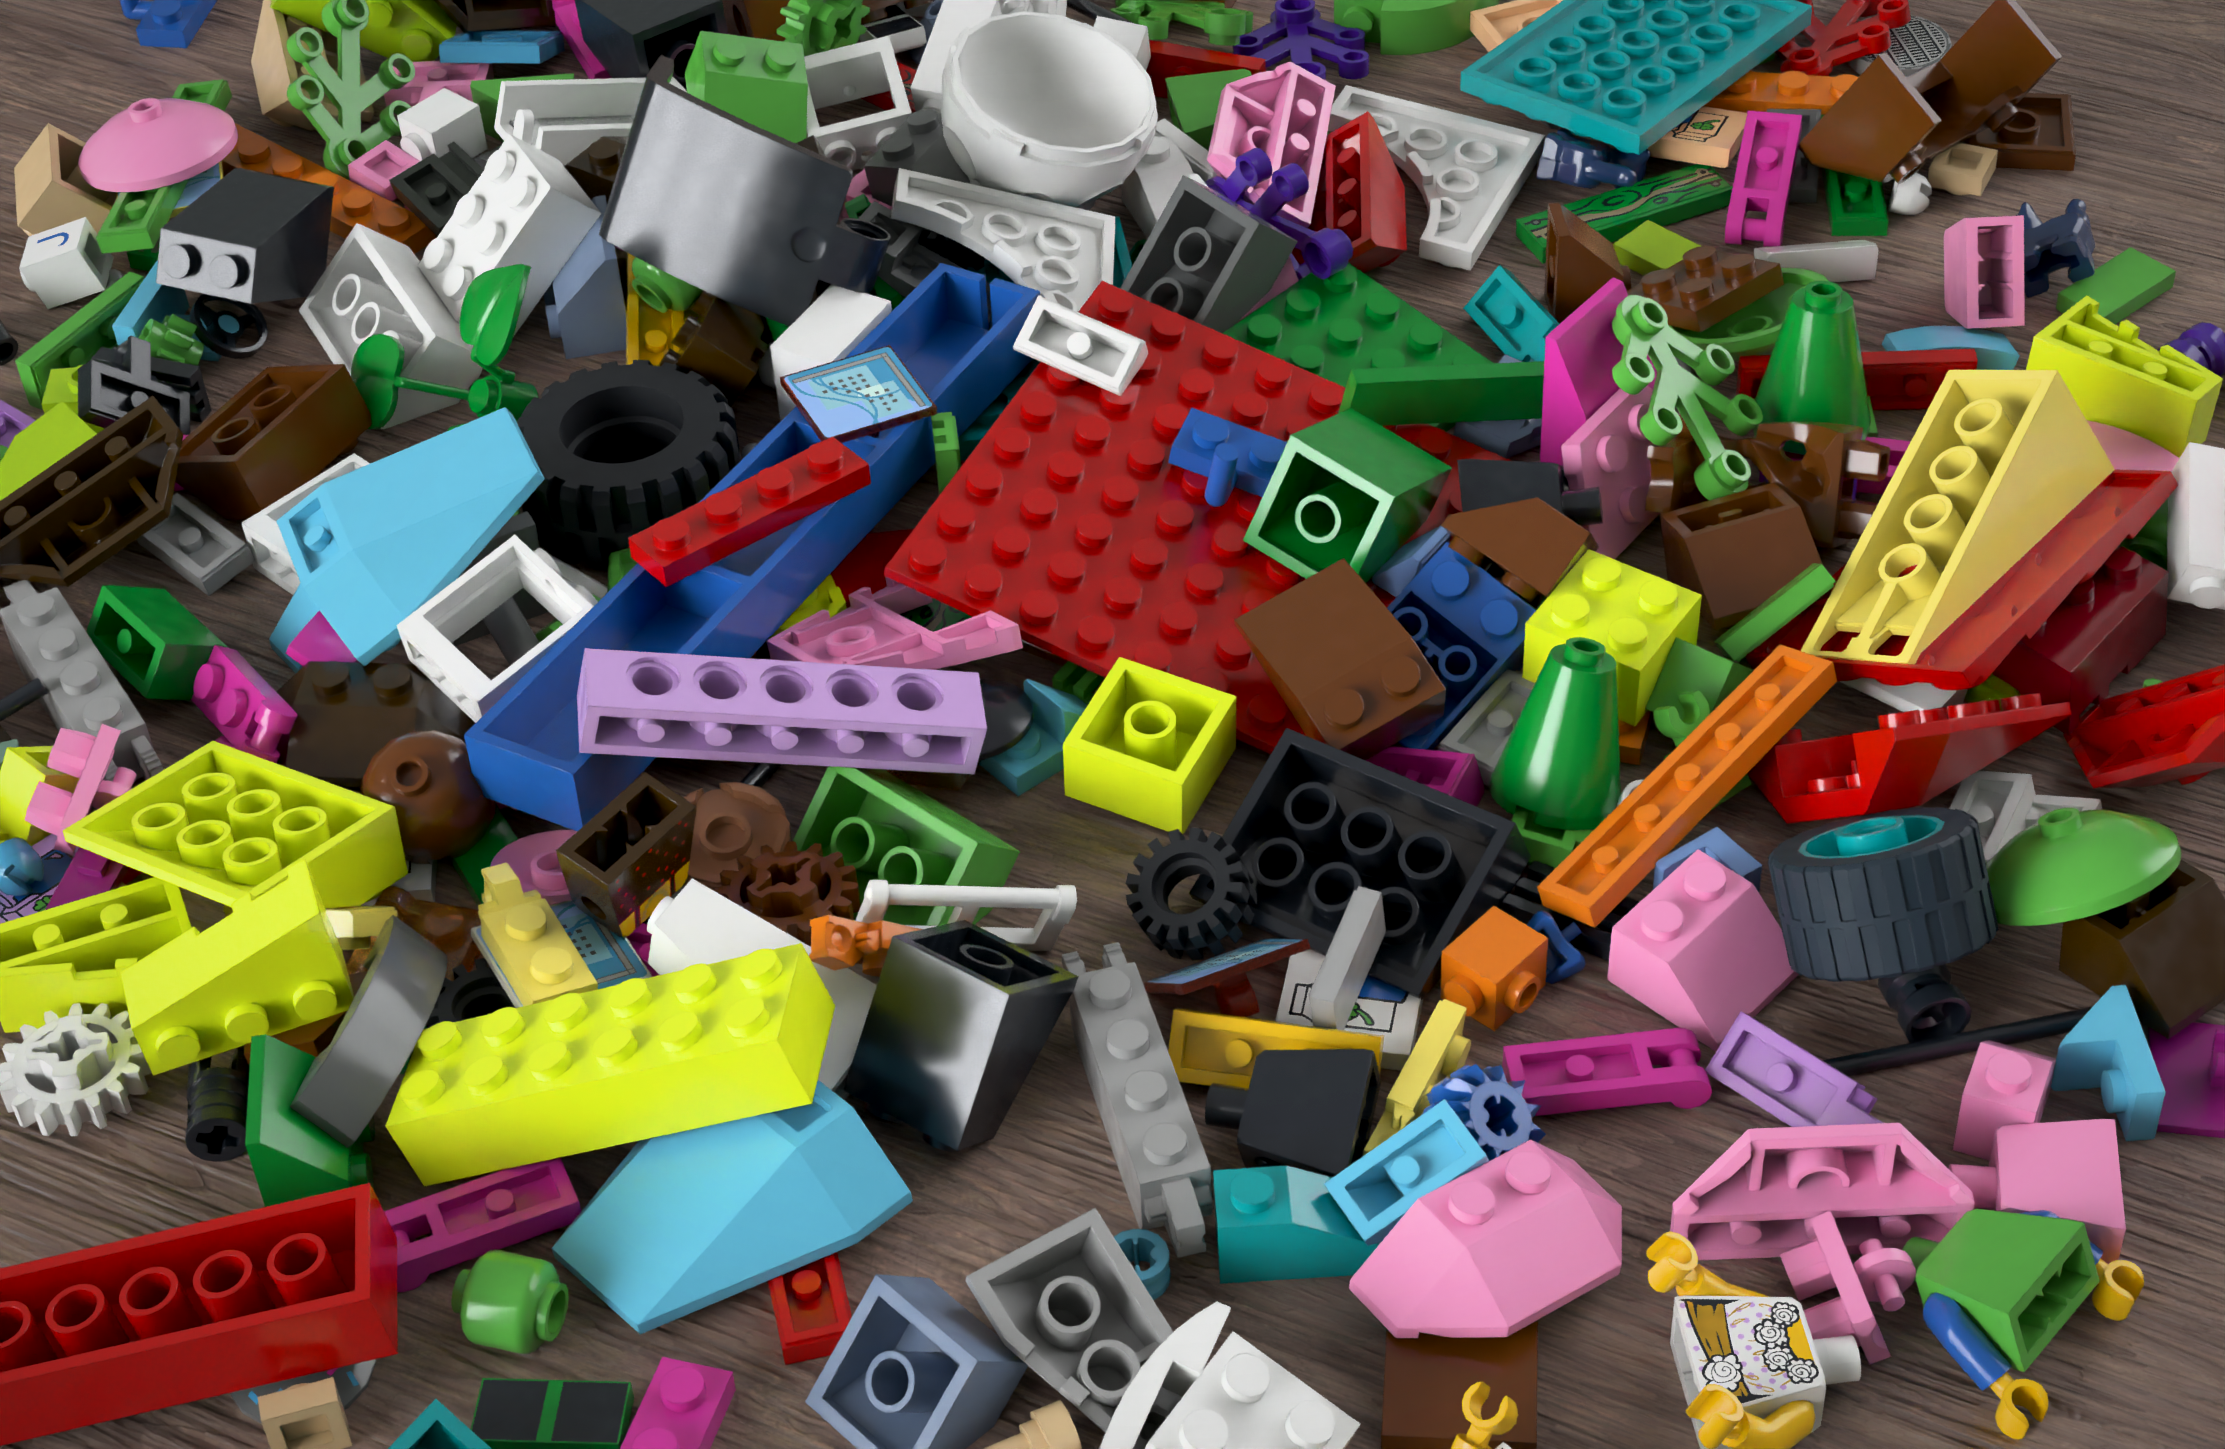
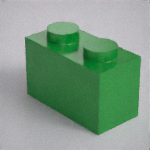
[86,585,228,700]

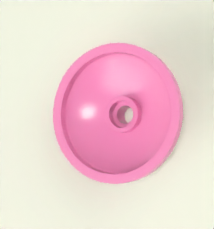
[78,98,238,192]

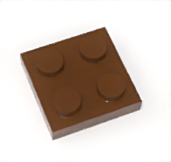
[1627,246,1784,332]

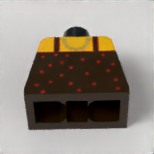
[556,772,696,937]

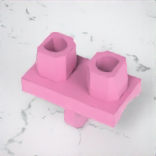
[24,724,136,856]
[1780,1210,1916,1365]

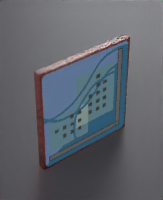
[780,345,937,443]
[1143,938,1311,1017]

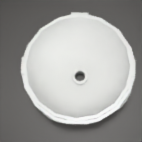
[941,11,1158,210]

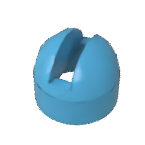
[0,838,44,896]

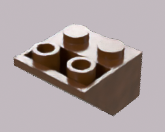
[1660,482,1831,630]
[1441,497,1599,609]

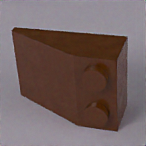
[1234,558,1446,761]

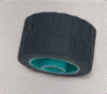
[1768,807,1999,982]

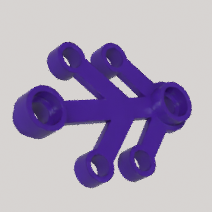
[1232,0,1369,80]
[1205,148,1353,281]

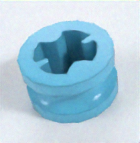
[1114,1229,1171,1300]

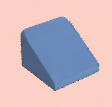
[1372,525,1451,597]

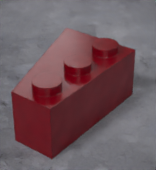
[1983,546,2169,736]

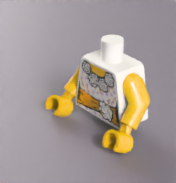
[1646,1231,1861,1449]

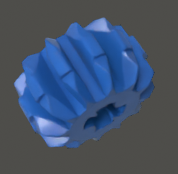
[1419,1064,1546,1161]

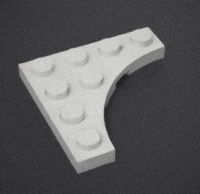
[1328,85,1545,270]
[891,168,1115,312]

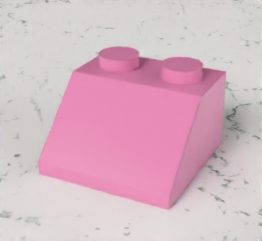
[1607,849,1799,1052]

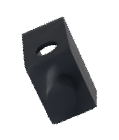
[1457,459,1603,578]
[1205,1049,1381,1177]

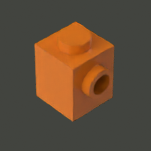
[1440,906,1548,1031]

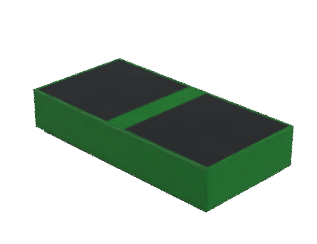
[470,1378,634,1449]

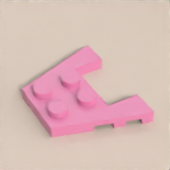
[766,576,1023,670]

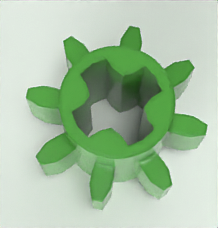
[138,314,204,383]

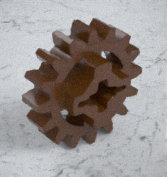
[713,841,861,947]

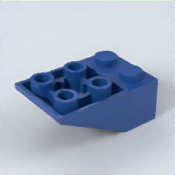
[1387,541,1536,750]

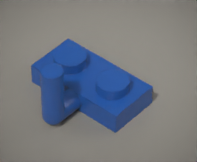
[120,0,217,48]
[1168,408,1287,507]

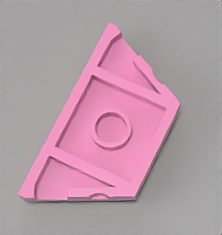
[1561,385,1684,559]

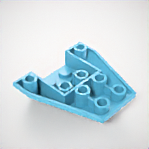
[276,407,545,666]
[551,1080,913,1334]

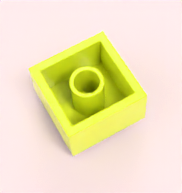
[1522,549,1702,726]
[1063,657,1236,835]

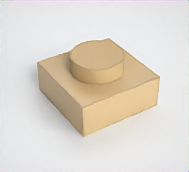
[1928,143,1998,196]
[257,1377,352,1449]

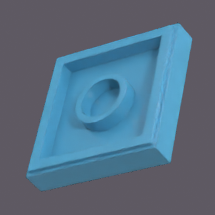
[439,30,565,64]

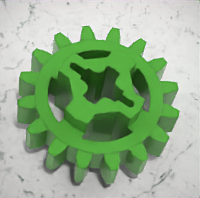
[777,0,870,56]

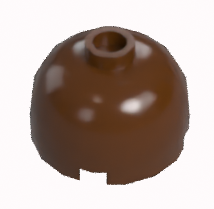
[361,730,496,864]

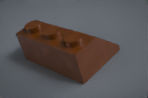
[175,364,372,520]

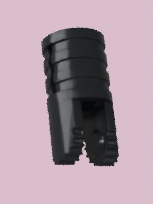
[185,1046,250,1162]

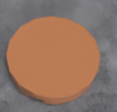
[684,782,792,890]

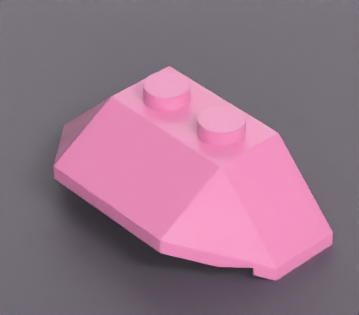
[1207,62,1336,228]
[1670,1123,1975,1260]
[1349,1140,1622,1338]

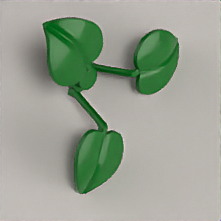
[351,264,539,431]

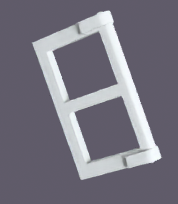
[855,880,1077,951]

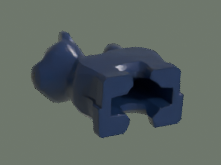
[1536,128,1651,189]
[2016,199,2095,298]

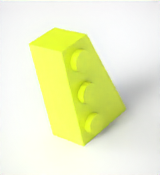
[2026,296,2223,458]
[120,858,354,1076]
[0,877,192,1033]

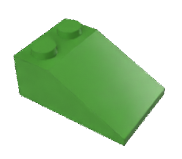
[685,31,808,143]

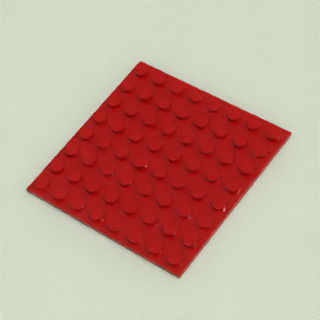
[884,281,1511,754]

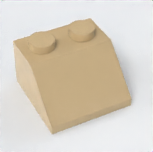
[14,123,116,236]

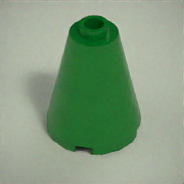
[1754,281,1871,455]
[1490,637,1621,830]

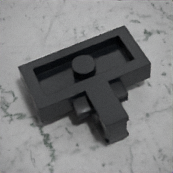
[78,336,190,435]

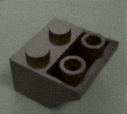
[2059,860,2225,1039]

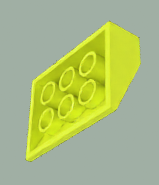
[63,741,408,908]

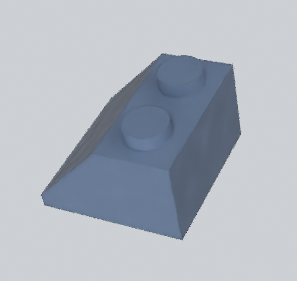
[544,195,626,359]
[805,1274,1028,1449]

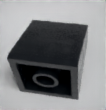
[575,0,728,91]
[156,168,334,304]
[843,920,1079,1152]

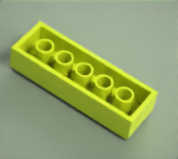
[385,943,835,1187]

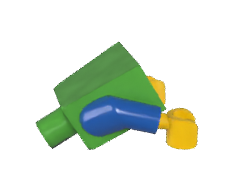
[1902,1209,2144,1439]

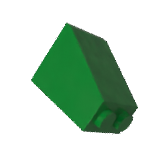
[1243,408,1452,583]

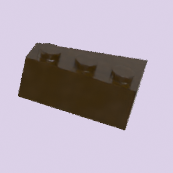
[658,290,772,407]

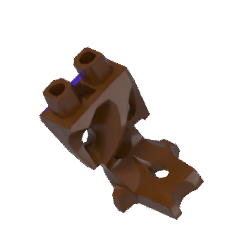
[1645,413,1890,548]

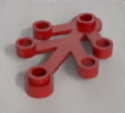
[1775,0,1911,77]

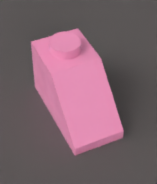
[1953,1040,2056,1161]

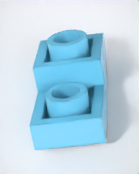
[1882,325,2020,370]

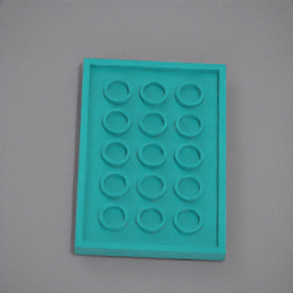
[1460,0,1812,155]

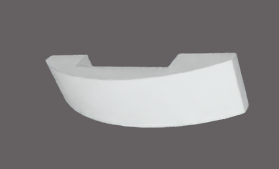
[1099,1301,1231,1449]

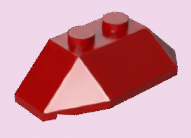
[1291,111,1407,274]
[2063,664,2225,789]

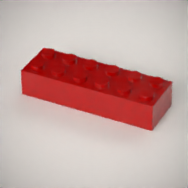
[0,1183,398,1446]

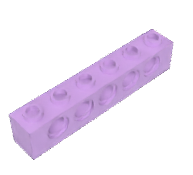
[577,648,987,774]

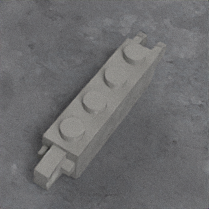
[0,580,164,781]
[1061,942,1213,1258]

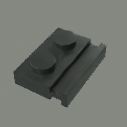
[389,142,484,237]

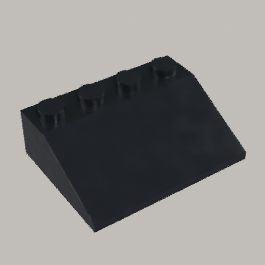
[1189,728,1531,1000]

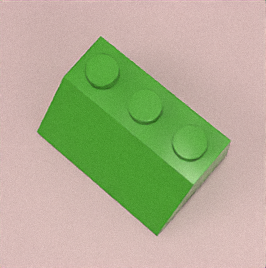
[793,766,1020,926]

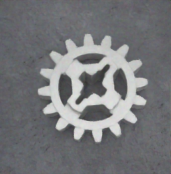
[0,1003,152,1136]

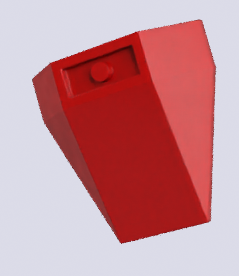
[1747,693,2071,824]

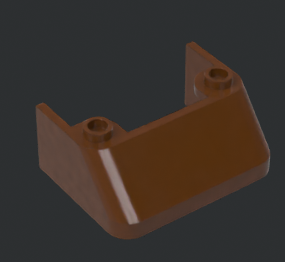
[1798,0,2062,184]

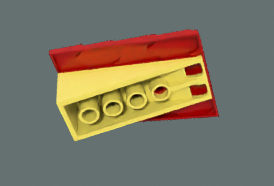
[1745,370,2178,690]

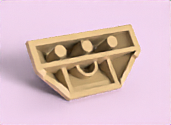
[251,0,374,131]

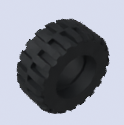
[517,360,741,569]

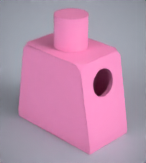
[1944,215,2025,329]
[1948,1119,2126,1264]

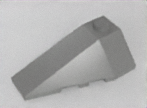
[965,1208,1182,1449]

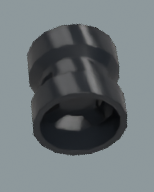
[1878,964,1972,1043]

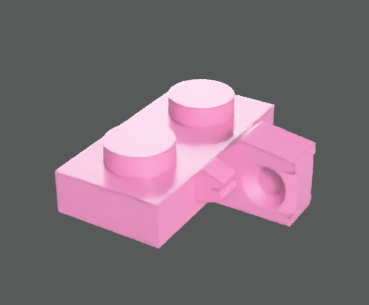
[384,61,494,107]

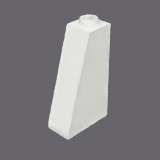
[647,879,877,1100]

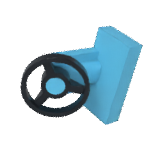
[112,260,268,361]

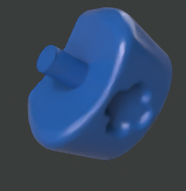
[1526,910,1586,984]

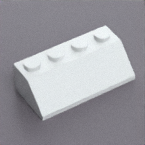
[299,223,482,429]

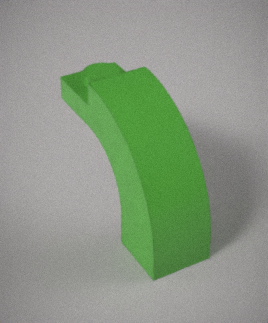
[1334,0,1500,55]

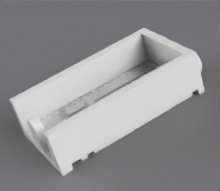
[494,77,687,166]

